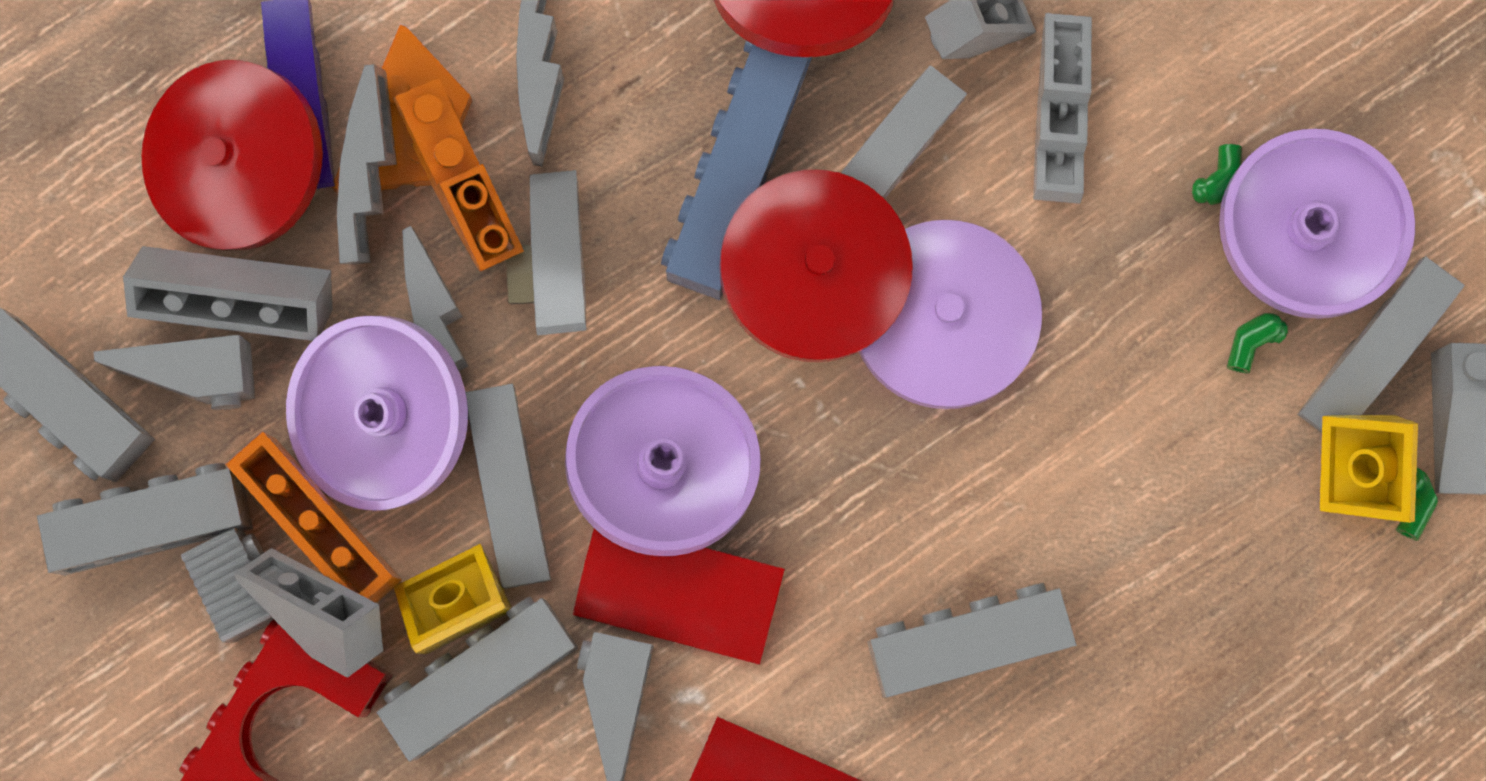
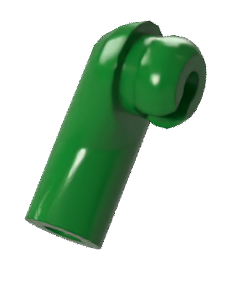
[1192,144,1242,205]
[1227,313,1288,374]
[1396,467,1438,541]

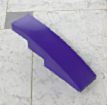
[261,0,335,189]

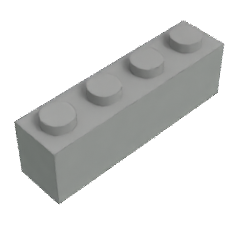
[123,246,333,341]
[0,308,155,482]
[37,463,253,576]
[867,583,1077,698]
[377,597,578,762]

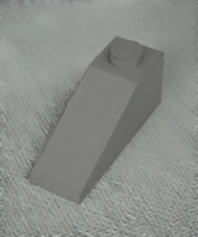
[94,335,255,410]
[1431,343,1486,495]
[235,548,383,678]
[577,632,654,781]

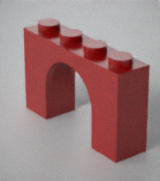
[179,619,393,781]

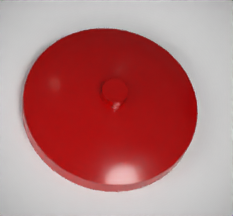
[714,0,895,57]
[141,60,323,251]
[719,169,913,362]

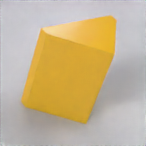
[1320,415,1418,523]
[394,543,512,655]

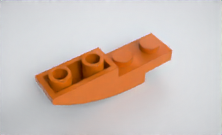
[393,77,524,272]

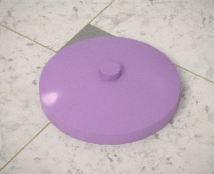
[1219,129,1415,319]
[859,220,1042,409]
[286,316,468,511]
[565,366,761,556]

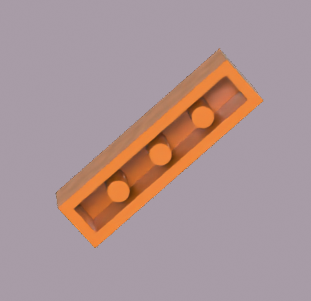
[225,432,402,603]

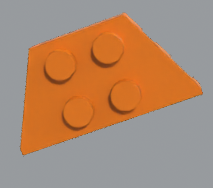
[332,25,472,193]

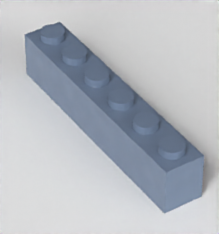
[661,41,812,300]

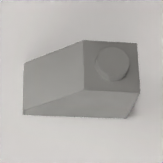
[925,0,1036,59]

